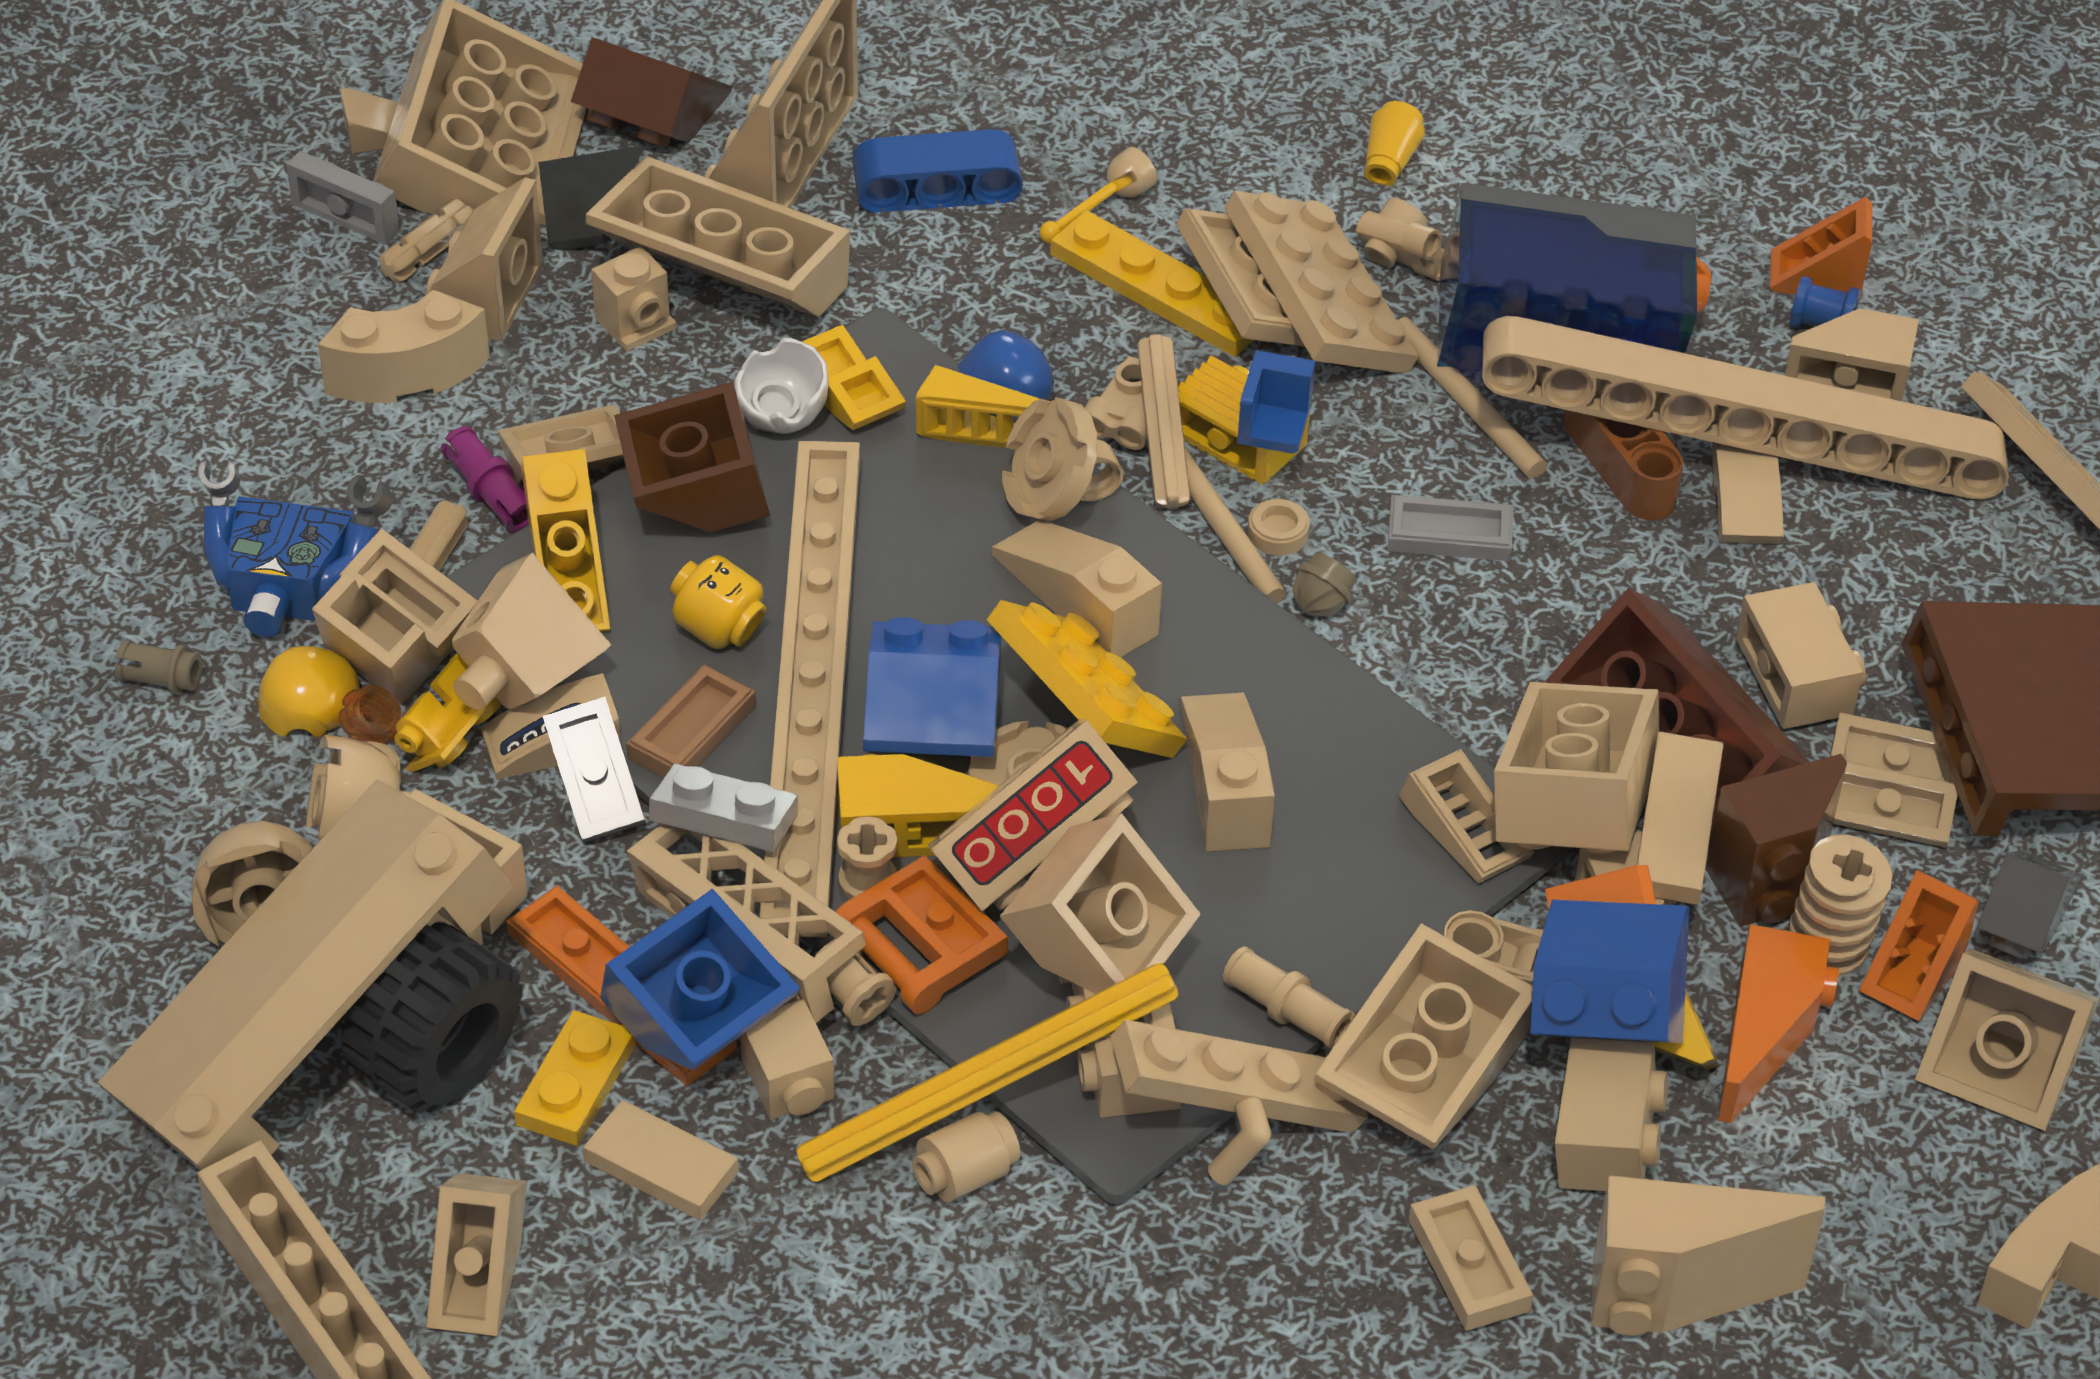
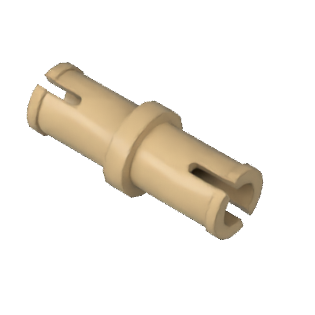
[1223,946,1356,1049]

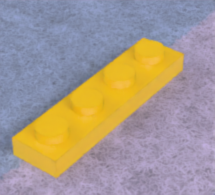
[1050,210,1254,357]

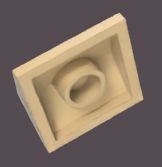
[497,404,625,486]

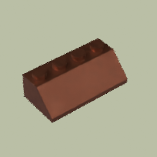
[1545,588,1810,846]

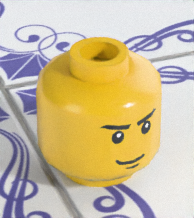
[670,555,767,650]

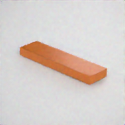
[506,885,737,1087]

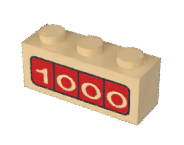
[928,718,1138,911]

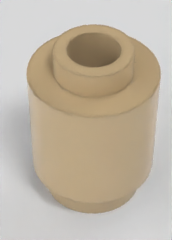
[912,1111,1020,1202]

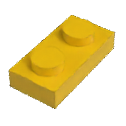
[514,1010,636,1146]

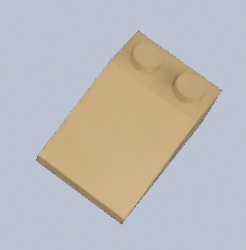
[1314,923,1533,1150]
[1591,1176,1825,1336]

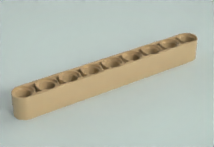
[1482,316,2009,500]

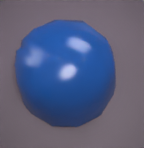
[957,330,1054,400]

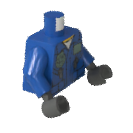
[198,458,393,637]

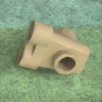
[1356,198,1445,281]
[1085,356,1147,450]

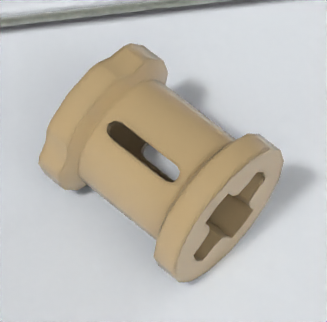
[837,816,897,900]
[815,939,897,1026]

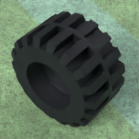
[341,922,523,1113]

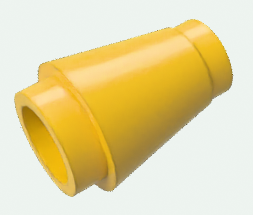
[1364,101,1425,186]

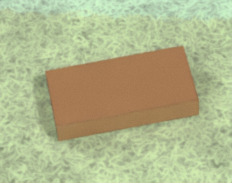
[626,665,756,778]

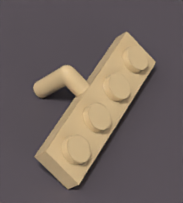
[1111,1020,1368,1185]

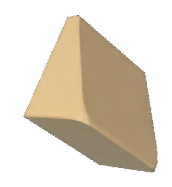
[340,88,398,154]

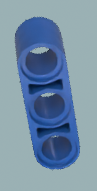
[852,129,1023,213]

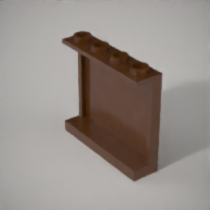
[1901,601,2100,836]

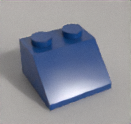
[863,617,1001,757]
[600,888,800,1071]
[1530,900,1689,1044]

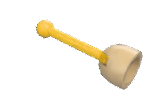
[1039,147,1157,244]

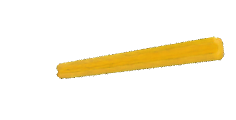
[796,963,1179,1182]

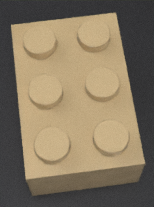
[1494,682,1659,854]

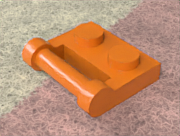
[835,855,1008,1015]

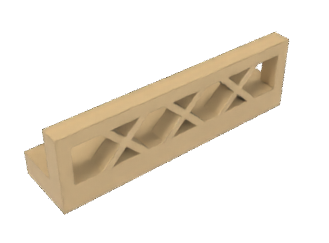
[627,824,866,1023]

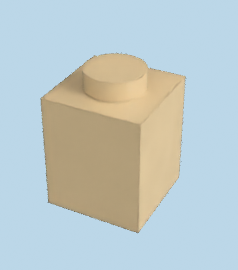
[740,999,835,1120]

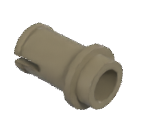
[115,640,202,695]

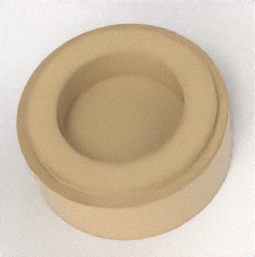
[1248,499,1310,556]

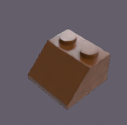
[570,37,733,148]
[614,382,770,532]
[1705,754,1847,927]

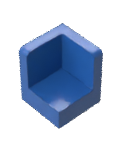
[1237,350,1316,454]

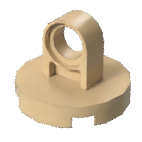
[1002,397,1123,522]

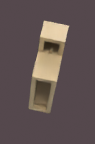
[1977,1163,2100,1329]

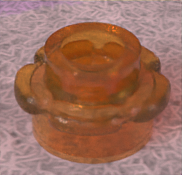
[339,685,401,744]

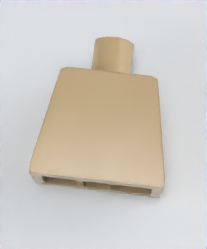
[452,553,611,710]

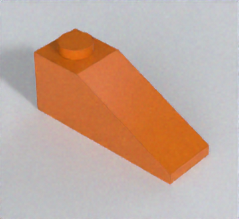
[1717,924,1839,1123]

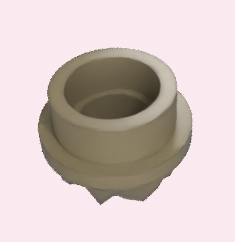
[1292,553,1356,617]

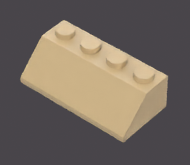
[586,156,850,317]

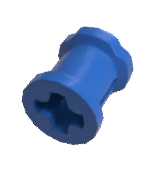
[1790,276,1861,329]

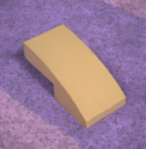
[1712,442,1784,544]

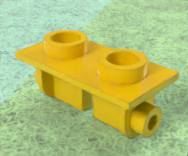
[394,653,501,772]

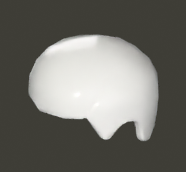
[734,338,828,434]

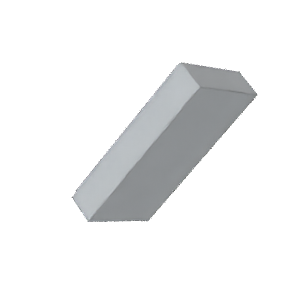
[1387,495,1514,561]

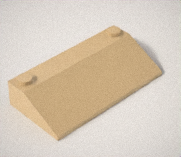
[97,779,515,1171]

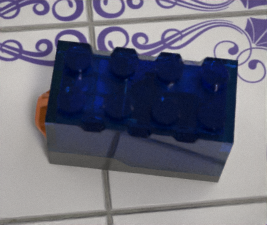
[1437,182,1711,372]

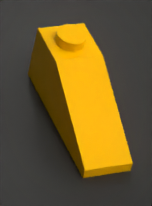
[837,754,999,860]

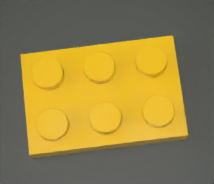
[986,600,1188,758]

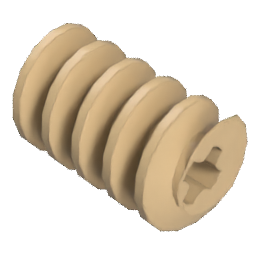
[1789,834,1893,976]

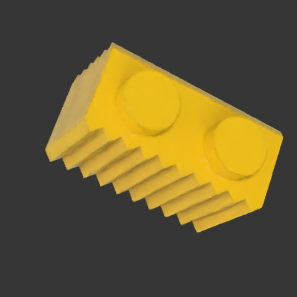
[1178,355,1310,485]

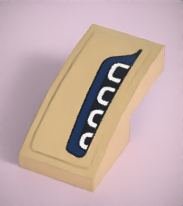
[481,673,621,780]

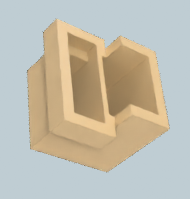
[312,528,478,705]

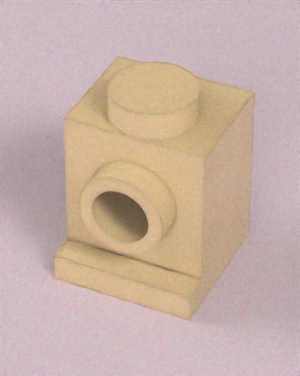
[591,246,677,351]

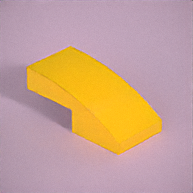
[802,325,906,430]

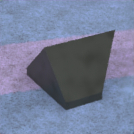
[538,145,645,250]

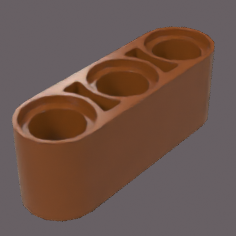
[1563,410,1683,521]

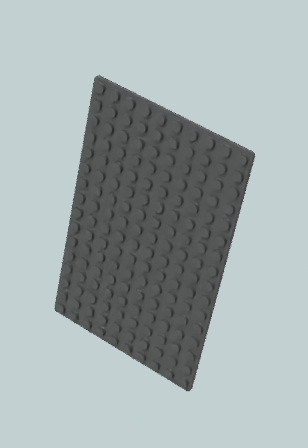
[446,308,1577,1204]

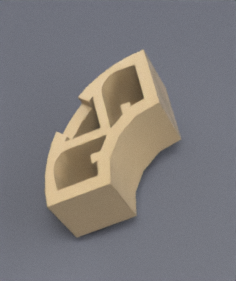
[318,290,490,403]

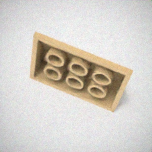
[373,0,586,225]
[705,0,858,208]

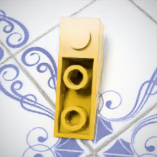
[522,449,610,632]

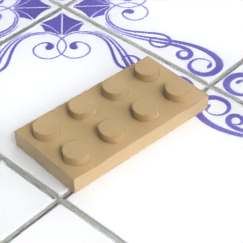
[1224,190,1419,373]

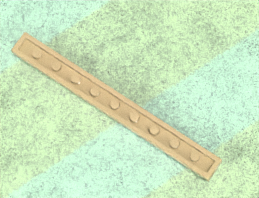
[759,441,860,937]

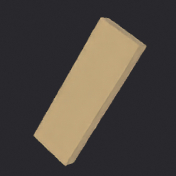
[1637,732,1723,905]

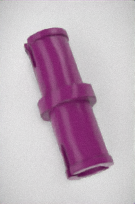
[441,426,529,533]

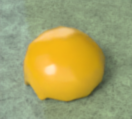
[257,646,360,738]

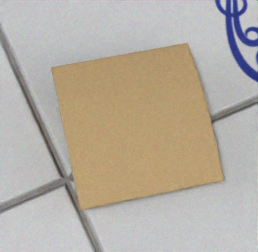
[1830,713,1958,848]

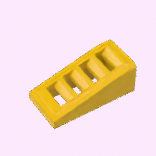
[916,365,1039,448]

